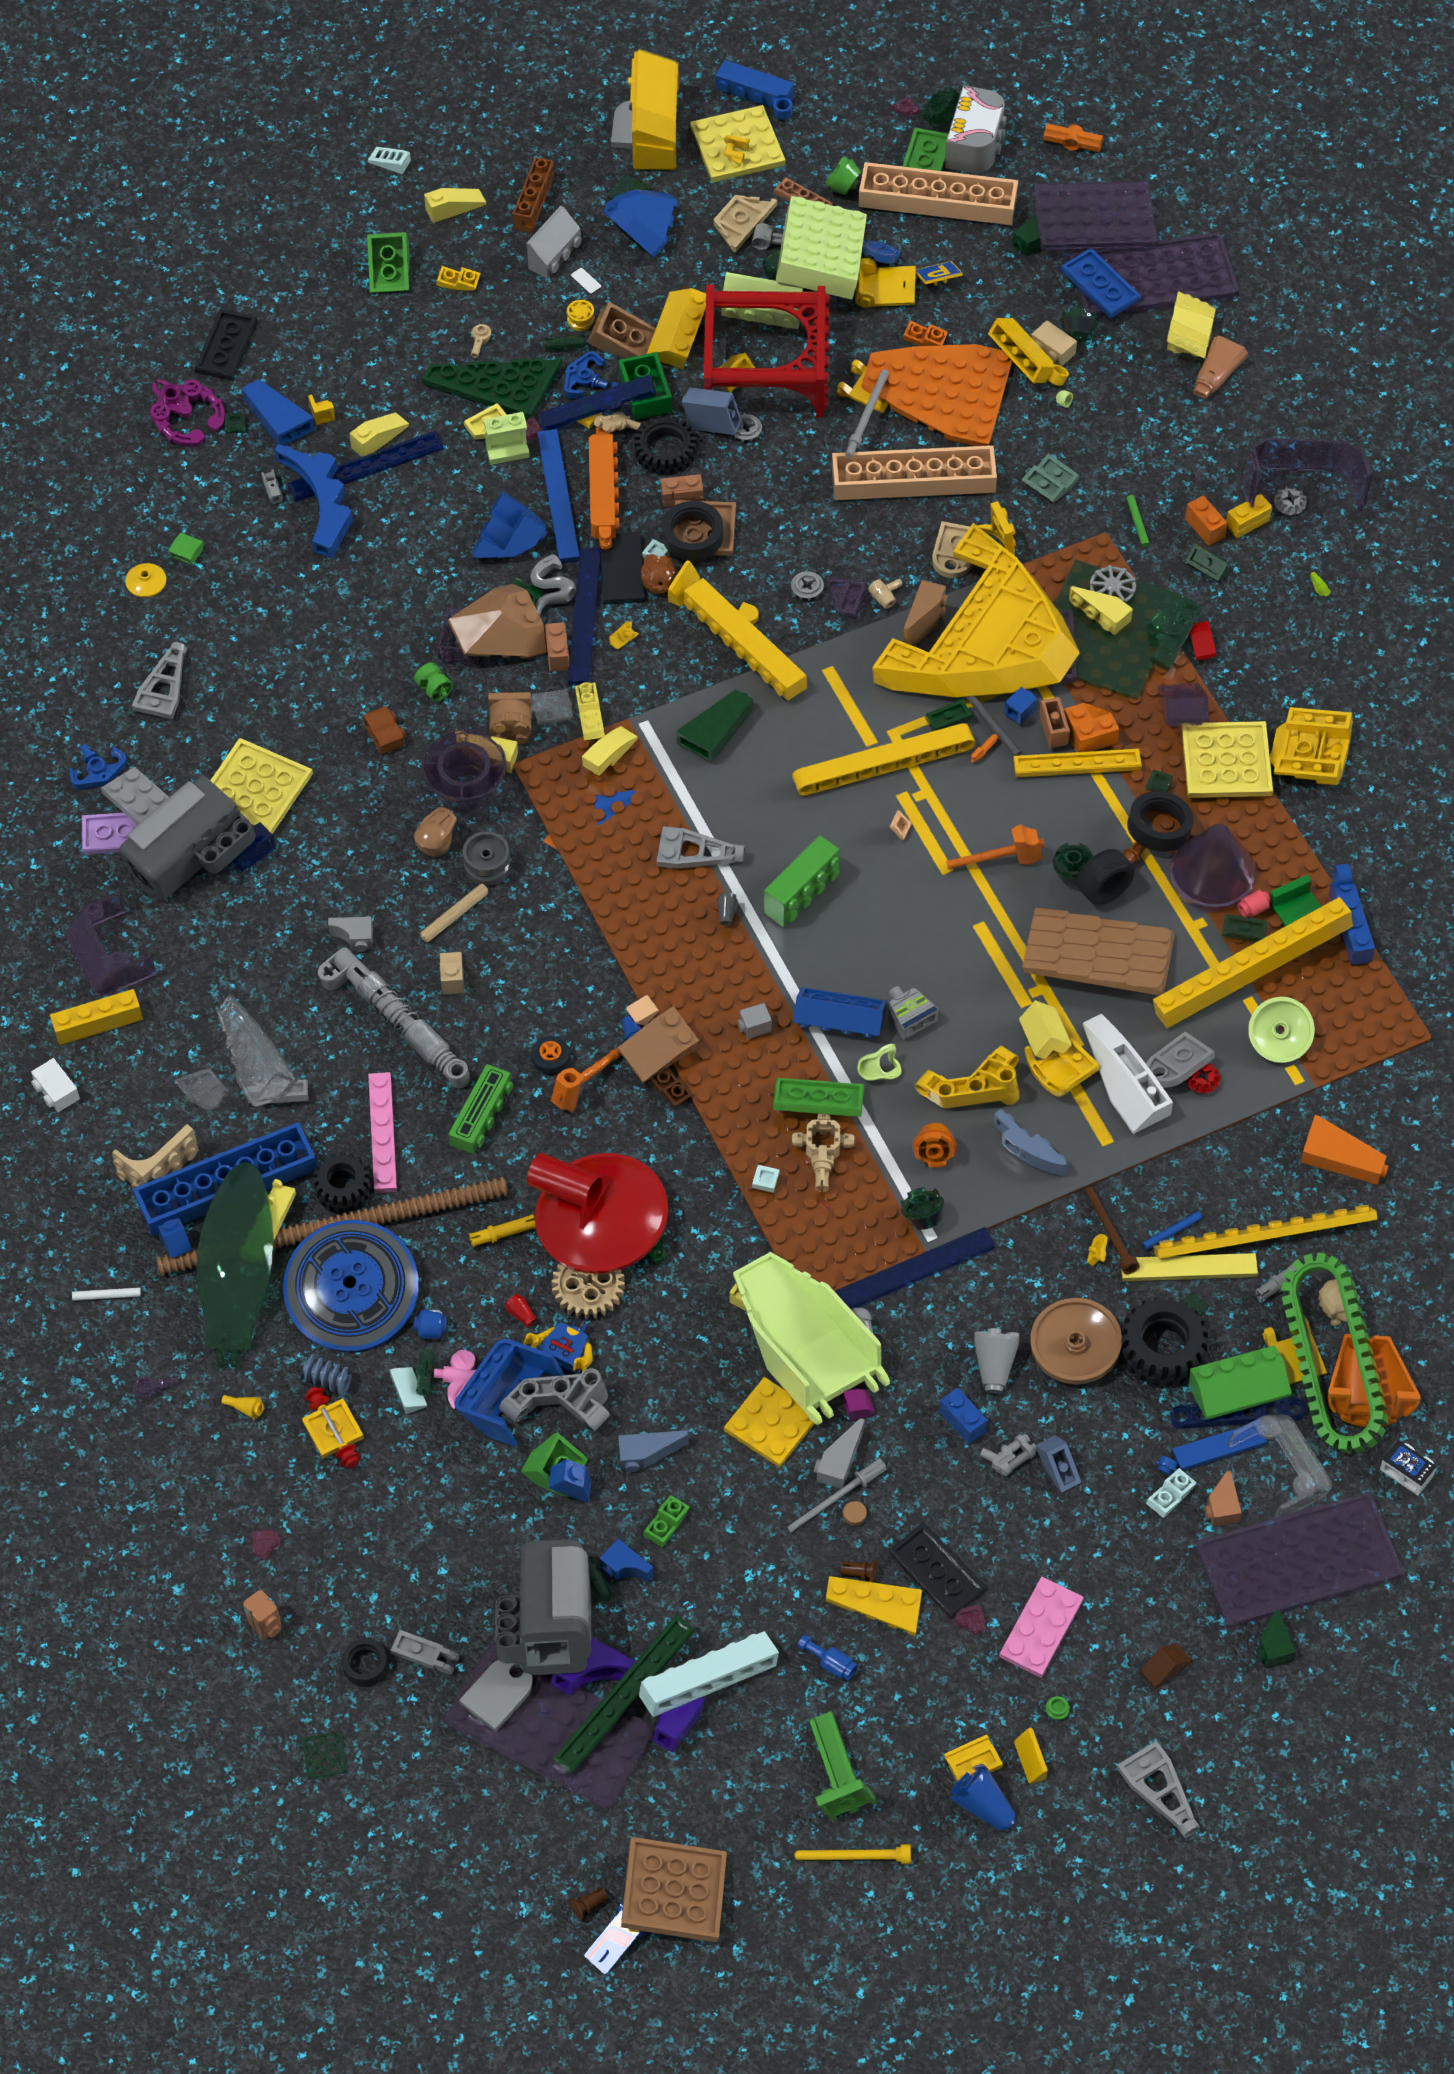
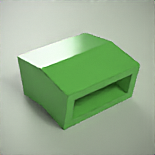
[168,533,203,565]

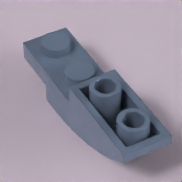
[993,1109,1067,1176]

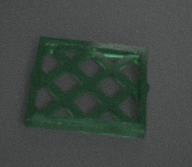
[302,1731,347,1780]

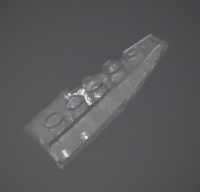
[217,995,297,1107]

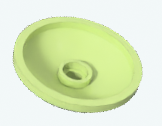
[1248,997,1315,1063]

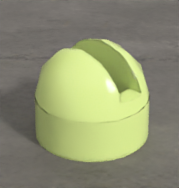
[1056,390,1073,408]

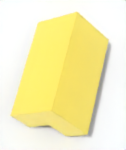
[1019,1000,1072,1059]

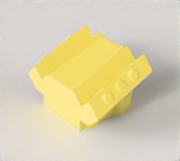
[1167,291,1216,358]

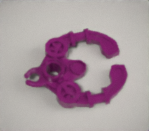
[150,379,225,446]

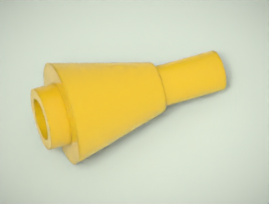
[222,1395,264,1419]

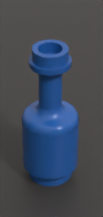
[797,1635,858,1681]

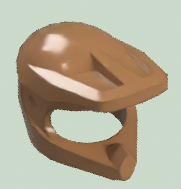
[414,807,457,857]

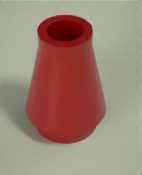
[504,1294,537,1327]

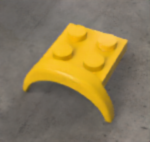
[977,501,1016,556]
[1025,1037,1100,1097]

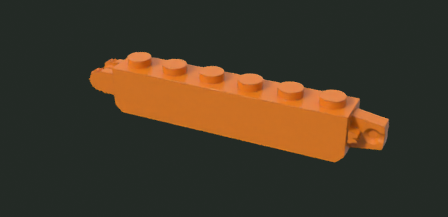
[589,427,620,550]

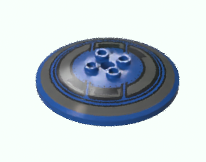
[283,1220,419,1352]

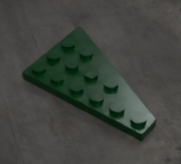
[422,357,562,419]

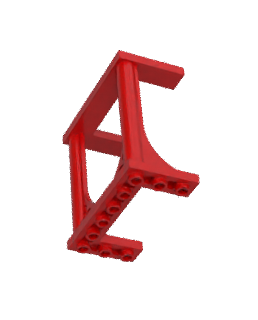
[703,285,829,418]

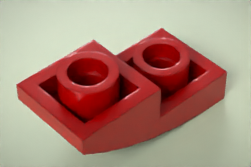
[1188,621,1217,660]

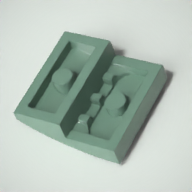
[1022,453,1080,503]

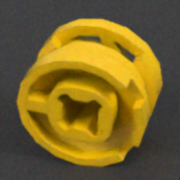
[567,300,595,331]

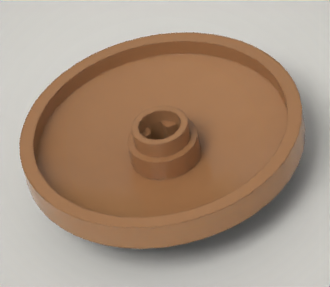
[1031,1298,1122,1384]

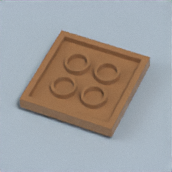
[673,500,736,556]

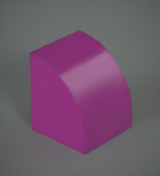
[843,1389,876,1422]

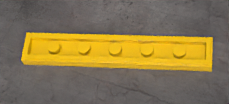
[1013,749,1142,778]

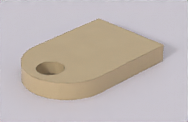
[932,521,973,578]

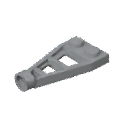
[132,642,187,719]
[656,826,745,868]
[1117,1741,1200,1838]

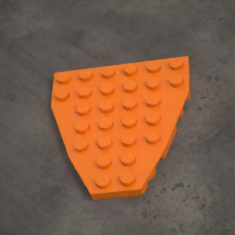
[861,344,1013,446]

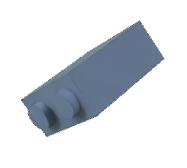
[682,387,742,435]

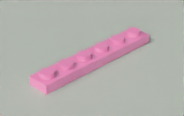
[369,1072,397,1193]

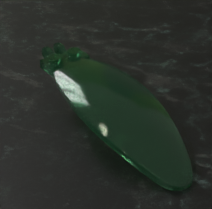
[197,1162,274,1367]

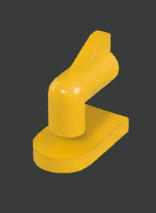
[724,135,750,166]

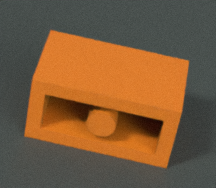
[1185,495,1227,546]

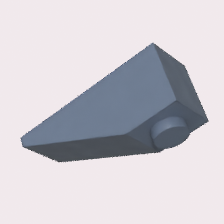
[618,1430,688,1472]

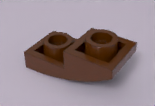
[649,1067,693,1108]

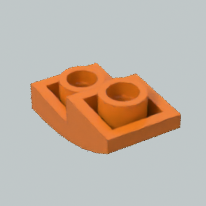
[902,321,948,346]

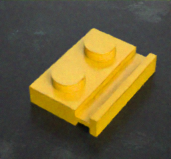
[944,1735,1003,1781]

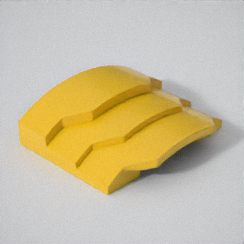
[1270,707,1353,785]

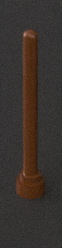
[1085,1186,1140,1275]

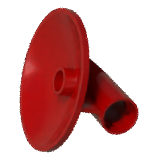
[527,1153,668,1274]

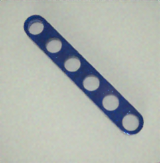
[1170,1398,1306,1429]

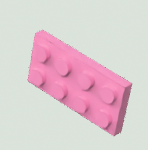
[999,1577,1084,1678]

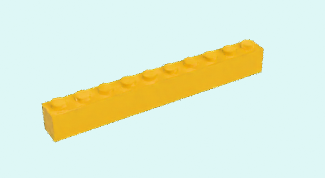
[1153,897,1353,1029]

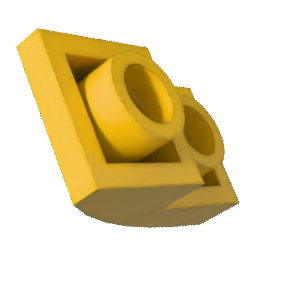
[436,266,480,291]

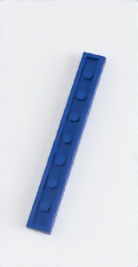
[537,429,580,563]

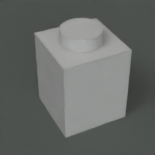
[737,1003,772,1039]

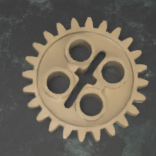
[552,1264,625,1319]

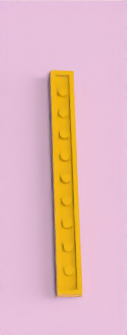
[1153,1205,1377,1258]

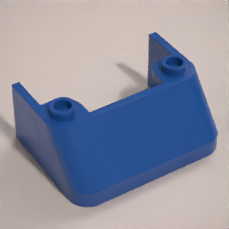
[454,1339,565,1447]

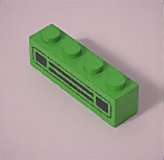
[448,1064,513,1154]

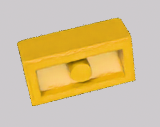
[668,560,700,607]
[1014,1728,1048,1784]

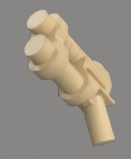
[594,412,641,433]

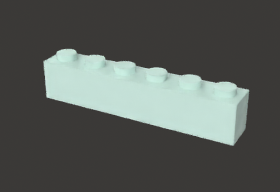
[639,1631,779,1717]

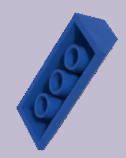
[793,987,887,1038]

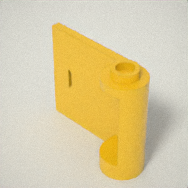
[855,258,916,308]

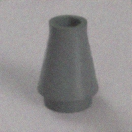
[717,892,738,926]

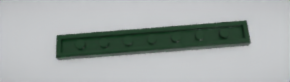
[553,1614,695,1775]

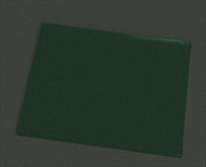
[1055,560,1183,700]

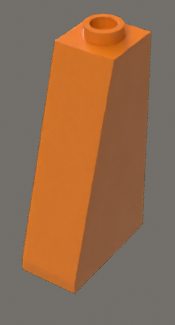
[1301,1115,1389,1185]

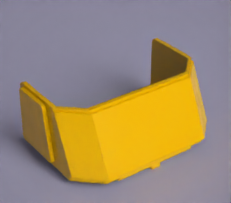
[628,49,679,170]

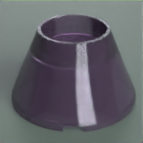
[421,729,507,812]

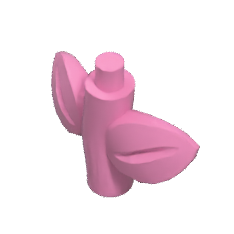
[434,1350,476,1409]

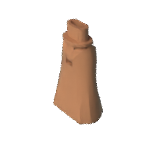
[1193,336,1248,399]

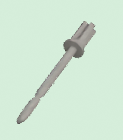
[788,1458,887,1532]

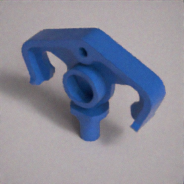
[564,351,610,400]
[69,744,127,790]

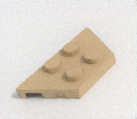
[714,195,777,253]

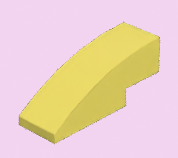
[582,726,638,776]

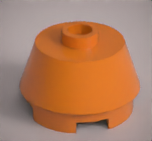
[912,1123,957,1168]

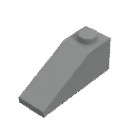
[814,1418,865,1489]

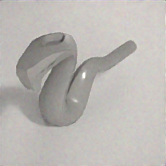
[530,554,576,616]

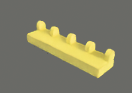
[239,1179,296,1265]

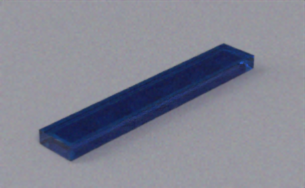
[539,374,656,431]

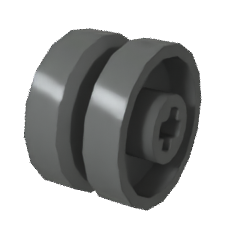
[463,831,511,886]

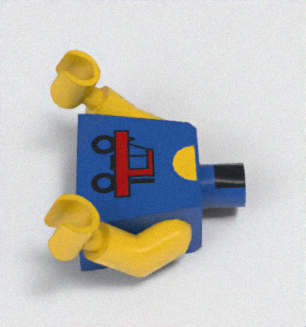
[523,1319,593,1375]

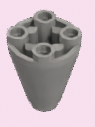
[974,1328,1020,1394]

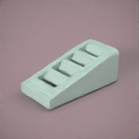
[368,147,411,174]

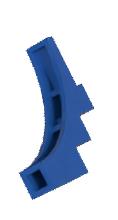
[275,444,353,559]

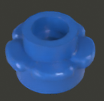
[1155,1456,1178,1475]

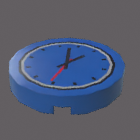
[862,240,900,264]

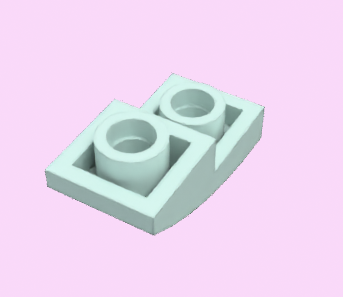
[1146,1468,1196,1518]

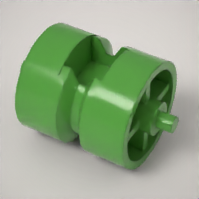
[414,662,453,702]

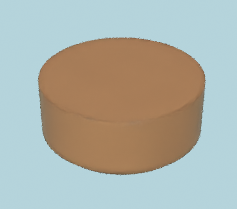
[843,1501,867,1526]

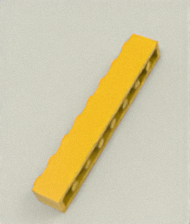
[684,578,807,701]

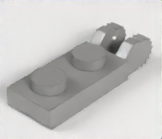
[390,1630,460,1675]

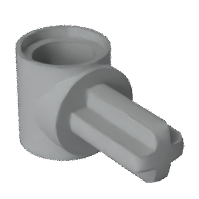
[752,223,783,250]

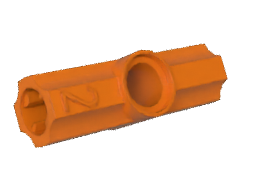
[1043,124,1103,152]

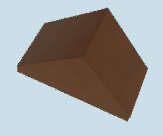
[1140,1643,1192,1689]

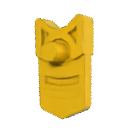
[609,621,638,649]
[1087,1234,1108,1266]

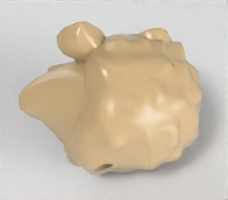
[1318,1279,1360,1326]

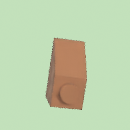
[1204,1471,1242,1527]

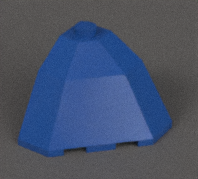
[603,189,678,257]
[472,490,547,558]

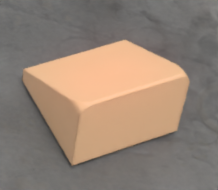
[626,995,659,1026]

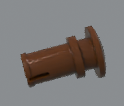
[841,1559,877,1583]
[569,1887,609,1921]

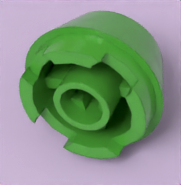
[825,156,861,195]

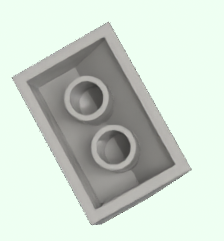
[527,206,582,279]

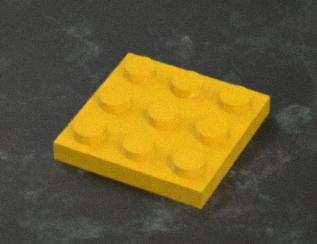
[724,1377,820,1468]

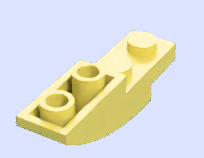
[575,682,605,740]

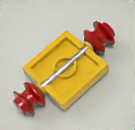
[302,1387,364,1468]

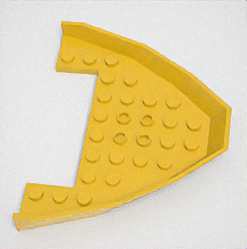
[872,523,1080,697]

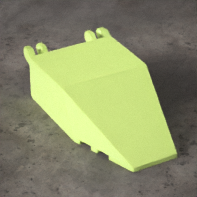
[733,1252,890,1425]

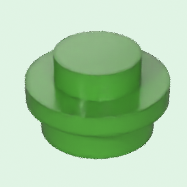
[1046,1696,1070,1720]

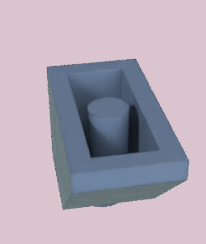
[1035,1435,1081,1493]

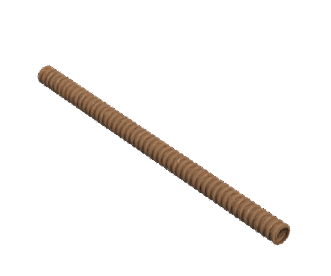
[157,1177,508,1276]

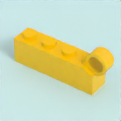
[988,318,1069,386]

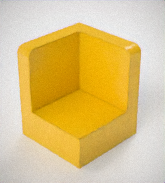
[308,395,335,425]

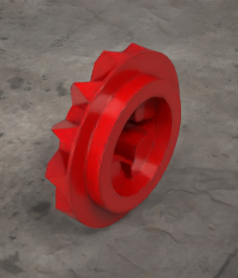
[1186,1063,1221,1093]

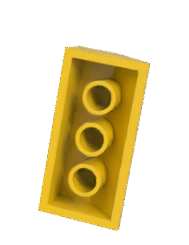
[647,288,706,370]

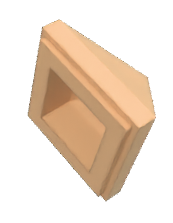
[890,810,912,840]

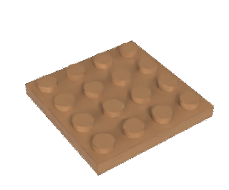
[620,1837,727,1942]

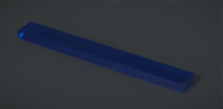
[287,431,444,502]
[568,548,601,685]
[834,1227,995,1309]

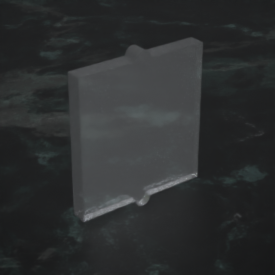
[531,689,573,725]

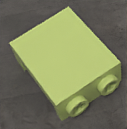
[484,412,530,465]

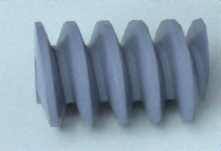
[300,1354,352,1396]

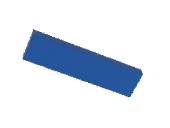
[1172,1422,1267,1471]

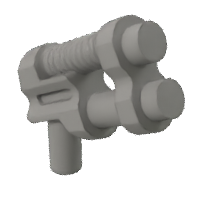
[980,1434,1037,1476]

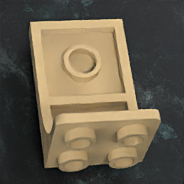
[112,1124,198,1188]

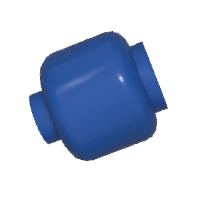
[413,1309,446,1340]

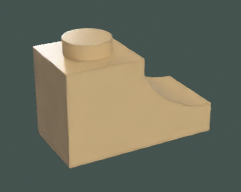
[440,952,464,995]

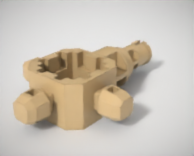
[792,1114,854,1192]

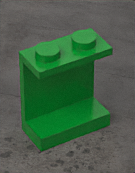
[1269,874,1322,927]

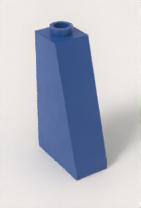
[242,380,315,446]

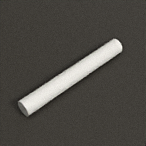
[72,1288,141,1301]

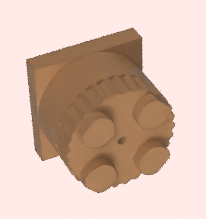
[488,692,532,744]

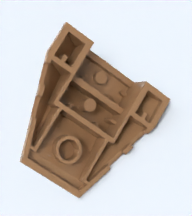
[448,584,546,659]

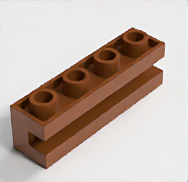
[512,157,555,233]

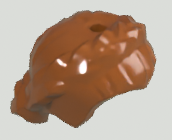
[641,554,676,595]

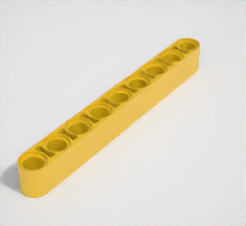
[792,723,976,796]

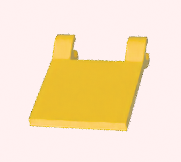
[836,360,889,414]
[1263,1317,1327,1385]

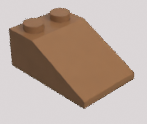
[587,302,656,358]
[903,580,948,647]
[618,1006,699,1083]

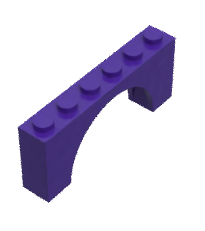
[551,1636,705,1752]

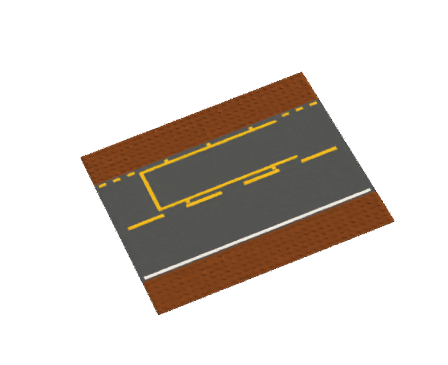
[513,533,1431,1294]

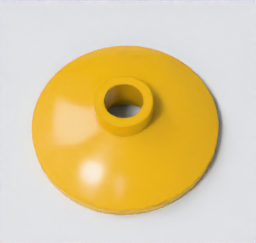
[125,563,166,598]

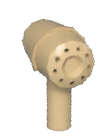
[868,579,902,609]

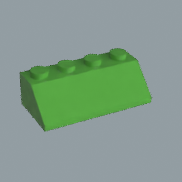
[1189,1345,1292,1420]

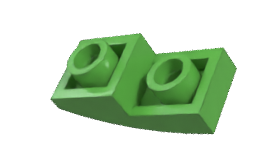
[643,1495,690,1547]

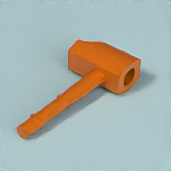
[946,824,1045,869]
[551,1046,622,1113]

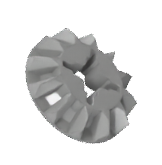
[734,414,762,442]
[1274,486,1307,515]
[791,571,824,600]

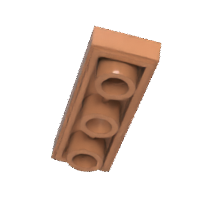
[775,177,833,206]

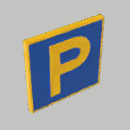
[916,261,963,286]

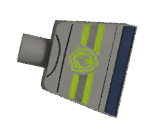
[888,986,938,1040]

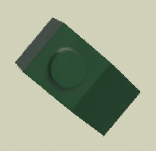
[1256,1610,1295,1669]

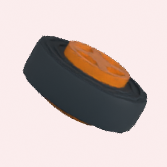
[531,1036,570,1074]

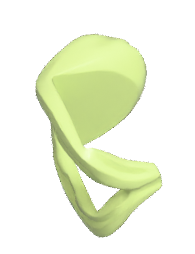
[857,1044,901,1081]

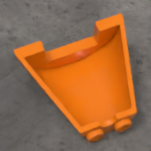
[1328,1334,1421,1427]

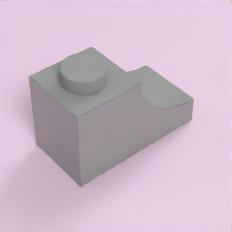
[328,917,373,952]

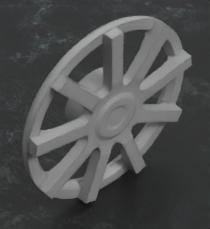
[1090,565,1136,603]

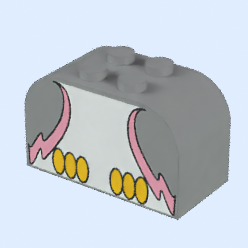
[945,85,1007,173]

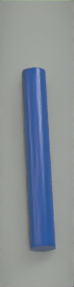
[1142,1211,1202,1251]

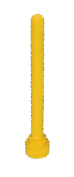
[794,1844,911,1864]

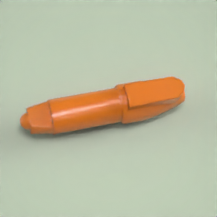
[971,734,998,763]

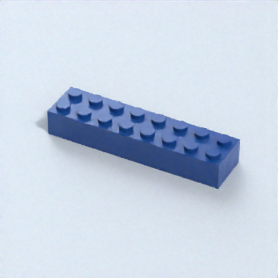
[133,1122,317,1237]

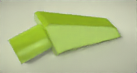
[1310,572,1331,596]

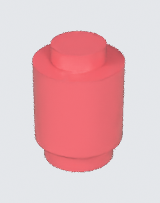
[1237,889,1271,918]

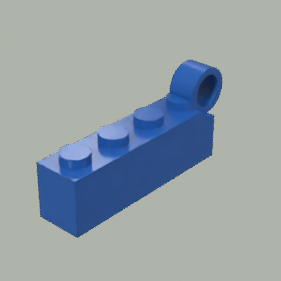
[715,60,794,120]
[1329,863,1375,965]

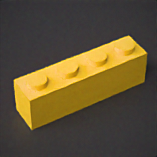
[50,989,143,1045]

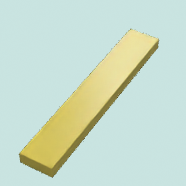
[1120,1253,1258,1282]

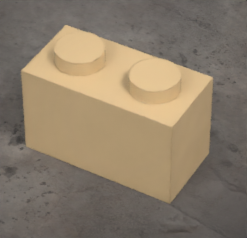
[1031,321,1077,366]

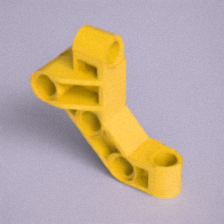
[914,1046,1019,1108]

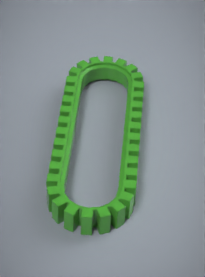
[1281,1253,1388,1454]

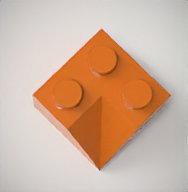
[1064,703,1119,752]

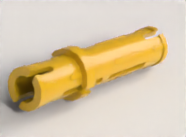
[469,1214,536,1247]

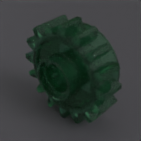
[921,87,960,125]

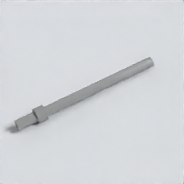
[845,370,889,458]

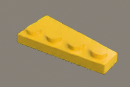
[826,1576,922,1636]

